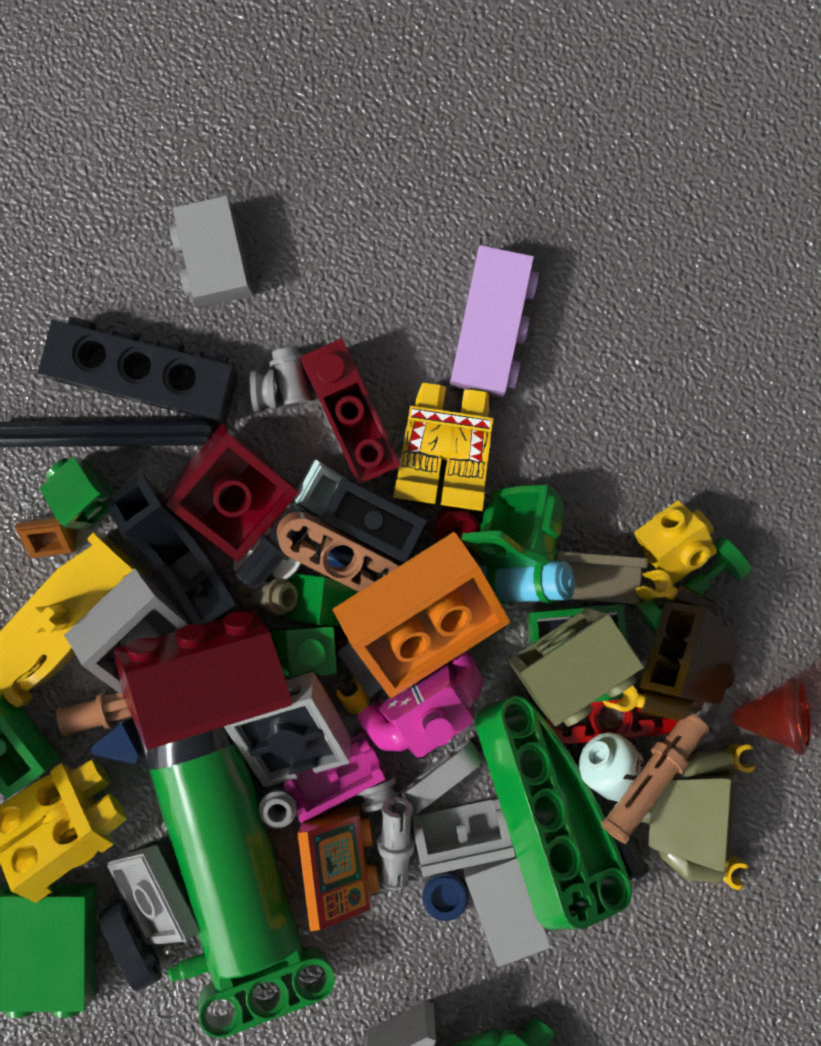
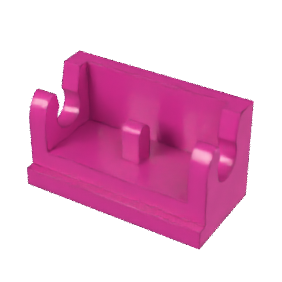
[283,730,387,823]

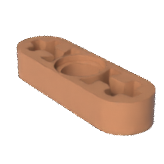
[277,512,399,592]

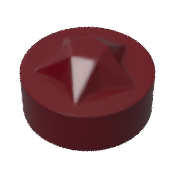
[433,506,480,551]

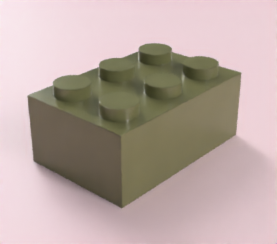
[508,608,644,727]

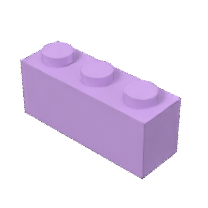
[449,245,539,399]

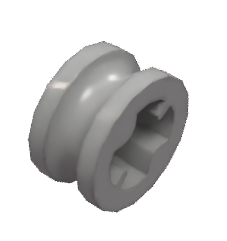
[250,369,278,412]
[357,775,402,812]

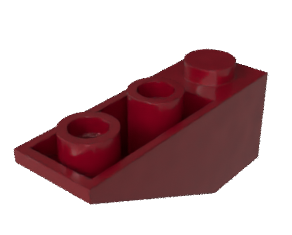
[300,338,401,486]

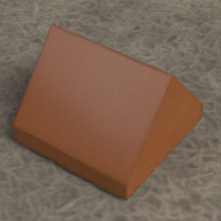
[15,514,76,558]

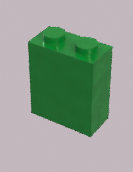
[0,884,97,1018]

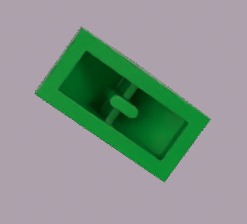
[277,573,358,626]

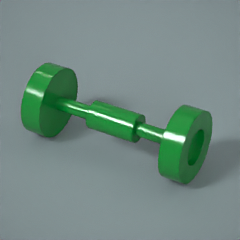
[635,537,752,634]

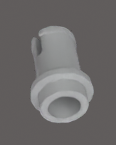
[269,347,311,407]
[259,782,297,828]

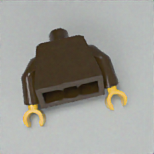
[603,570,738,720]

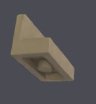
[556,551,648,604]

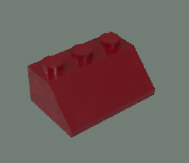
[114,610,292,750]

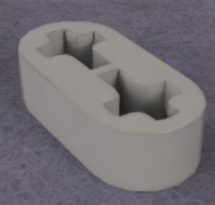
[401,740,484,812]

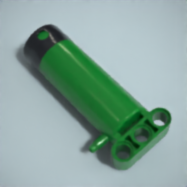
[135,725,335,1038]

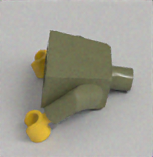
[641,743,756,890]

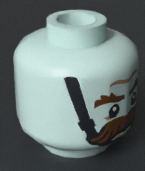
[579,732,648,802]

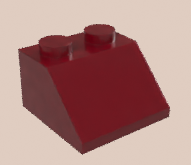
[164,423,299,562]

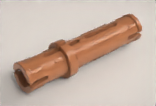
[601,714,709,844]

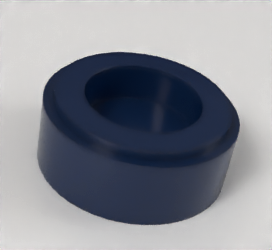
[422,871,468,921]

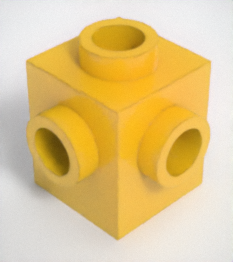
[633,500,717,585]

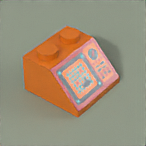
[298,805,379,931]

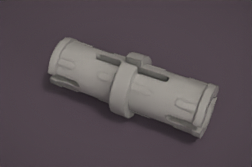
[377,798,415,891]

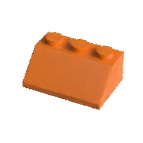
[332,532,511,698]

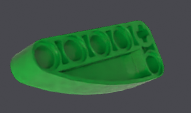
[475,696,632,930]

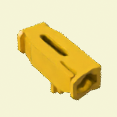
[0,532,148,708]

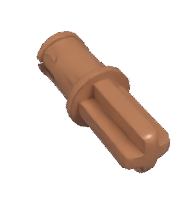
[56,692,132,737]

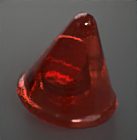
[732,676,811,755]

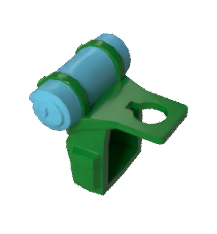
[461,485,575,605]

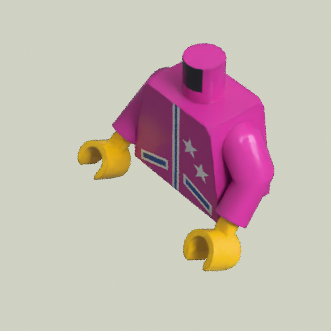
[336,649,483,758]

